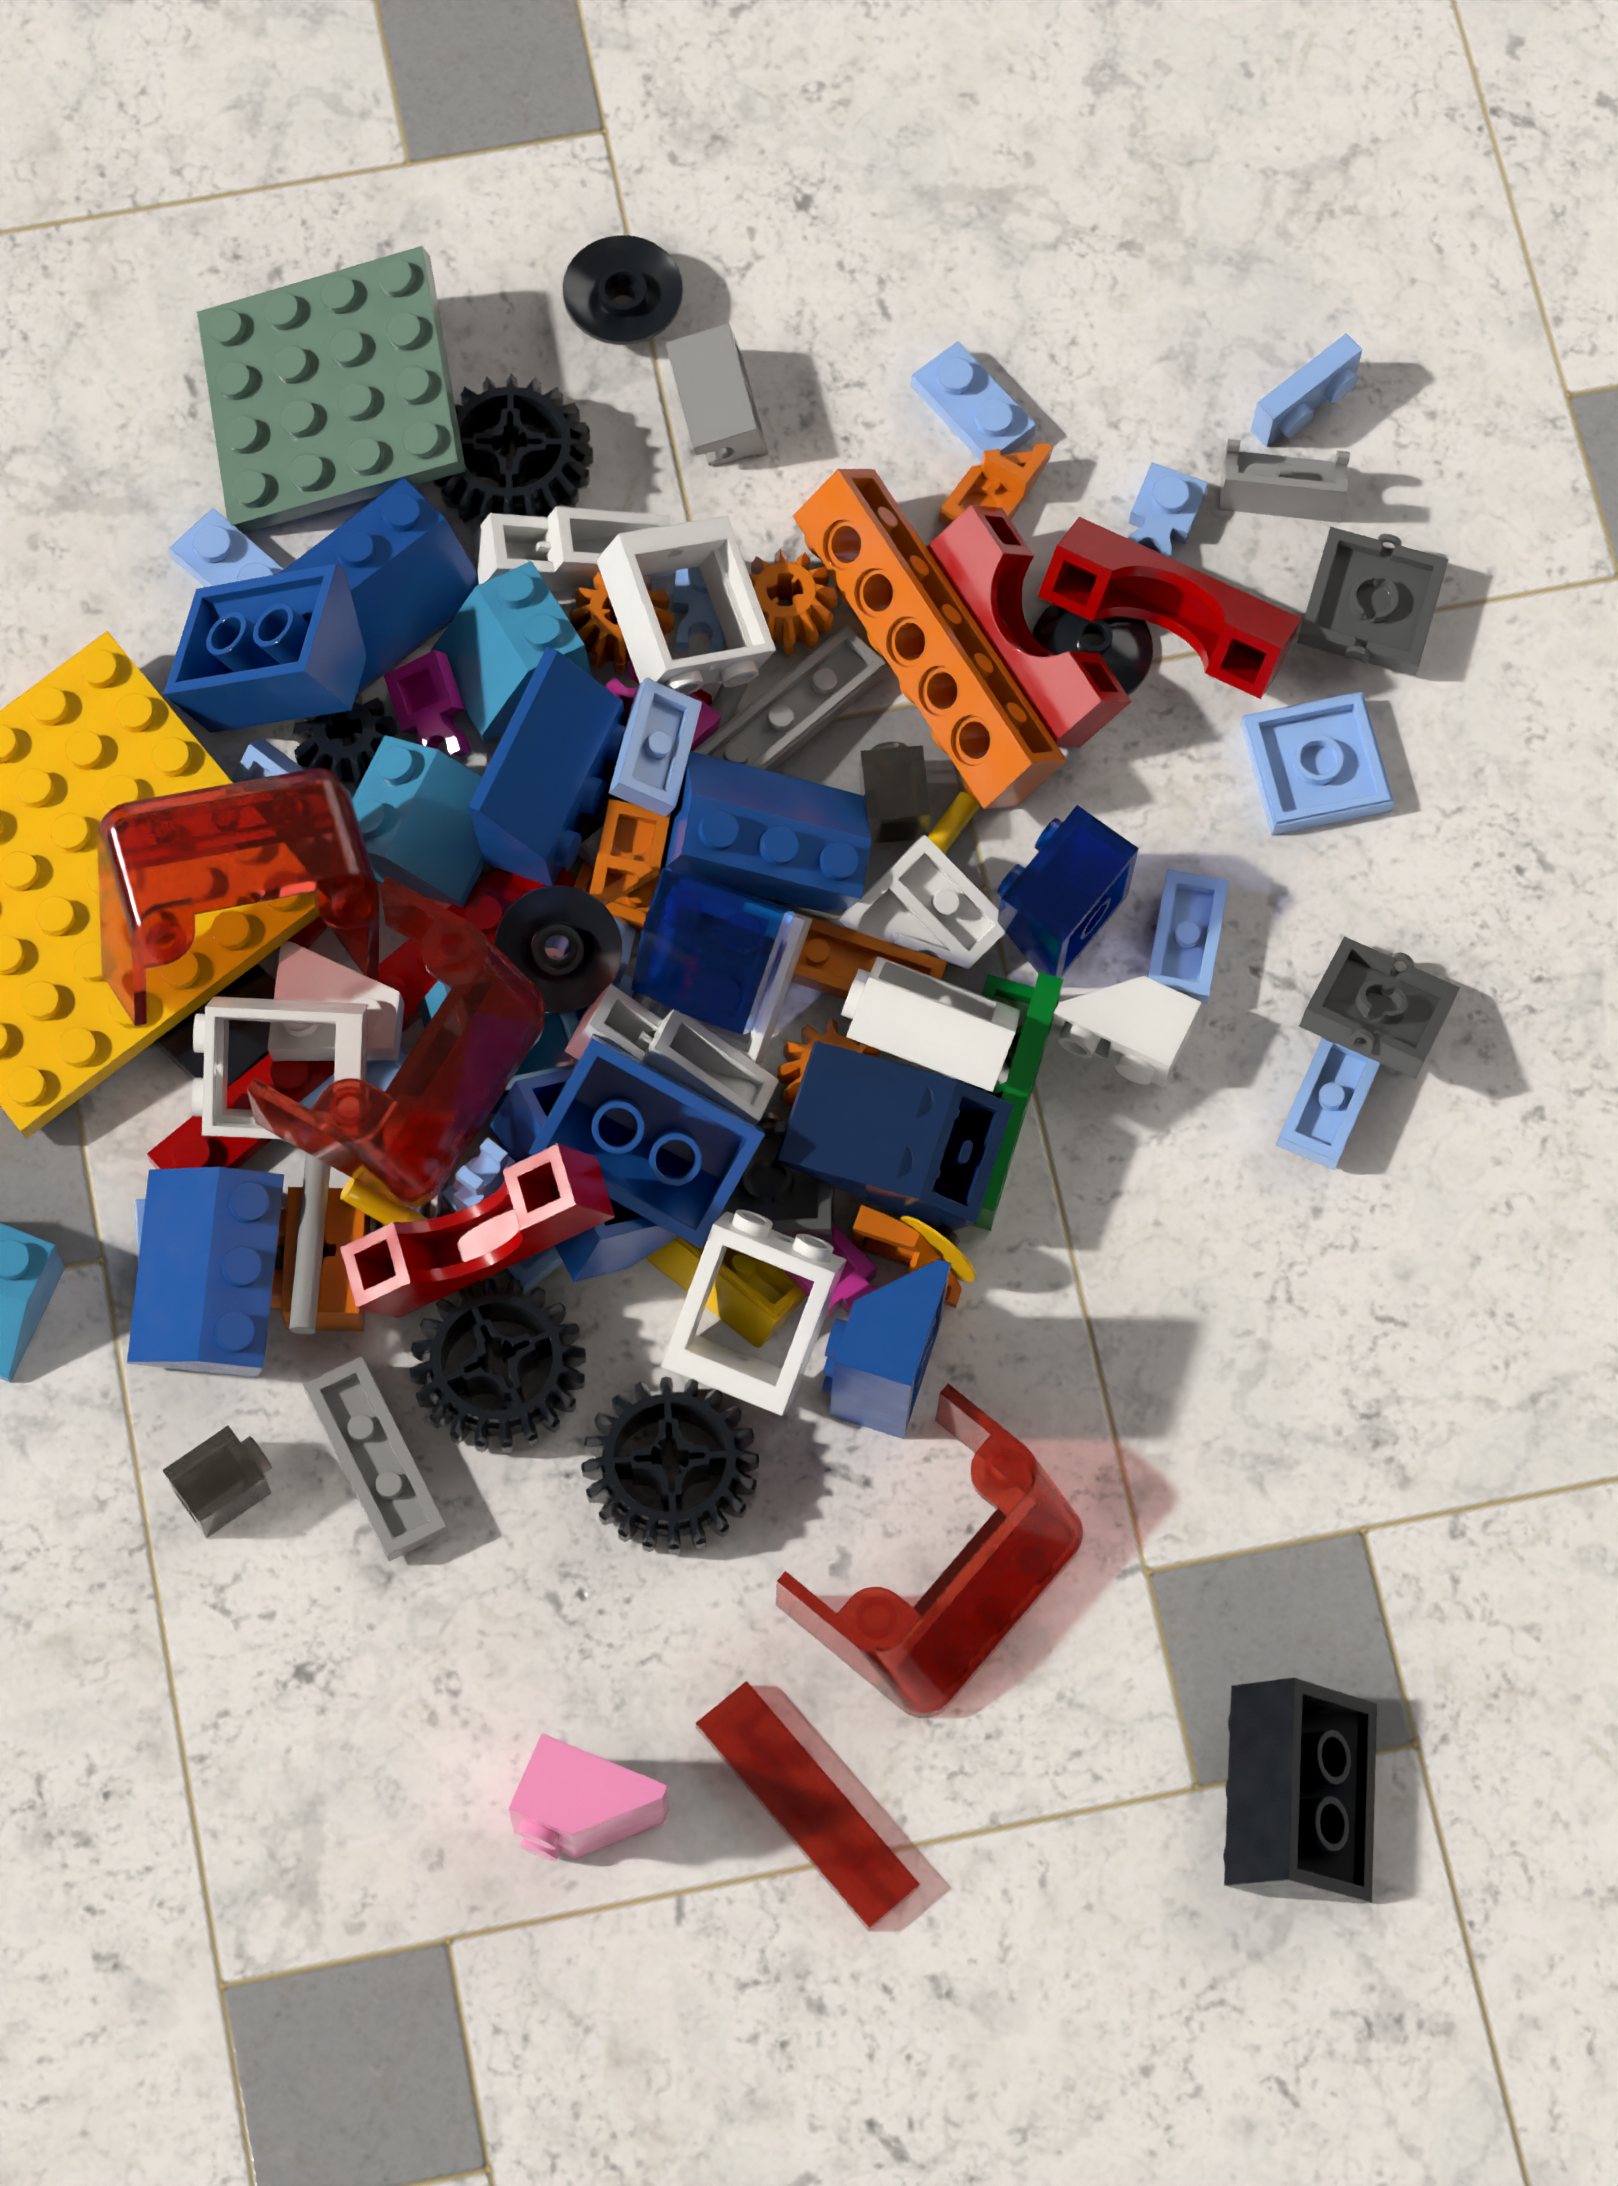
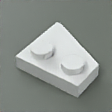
[837,835,1013,969]
[267,941,405,1061]

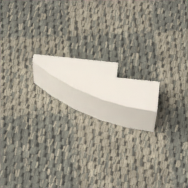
[473,506,676,591]
[565,984,779,1124]

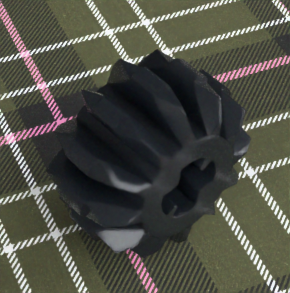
[293,690,398,796]

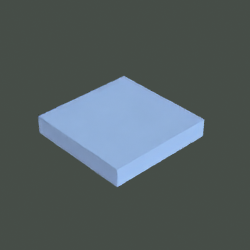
[1241,692,1394,835]

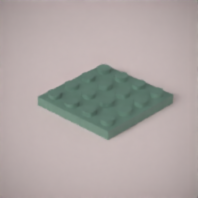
[197,246,466,534]

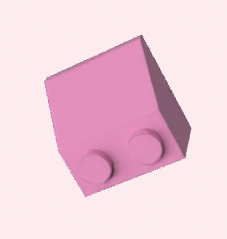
[509,1733,669,1861]

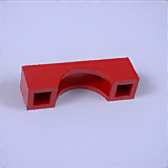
[926,505,1132,748]
[1038,516,1302,699]
[340,1144,615,1318]

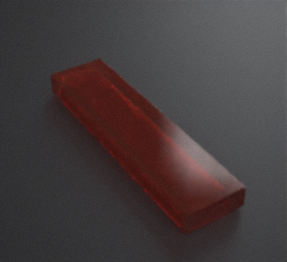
[695,1681,920,1932]

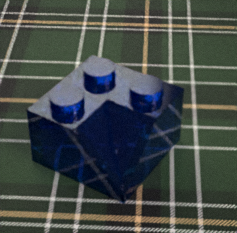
[996,805,1139,978]
[631,868,795,1035]

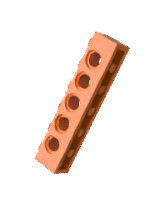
[792,469,1067,809]

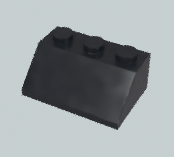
[1223,1677,1377,1903]

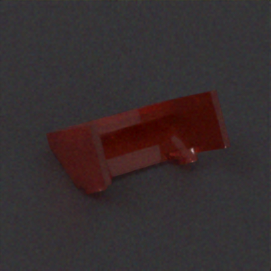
[97,768,380,1026]
[247,876,546,1207]
[775,1383,1083,1718]

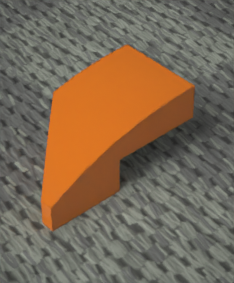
[938,442,1053,526]
[589,799,671,906]
[852,1205,962,1308]

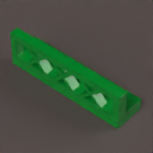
[957,972,1064,1231]

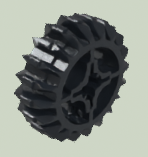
[433,373,593,525]
[410,1277,586,1453]
[581,1376,759,1555]

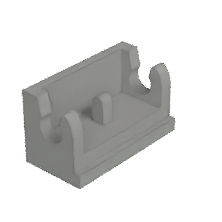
[665,323,768,466]
[1218,439,1350,523]

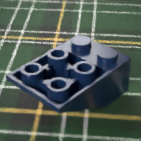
[775,1041,1014,1231]

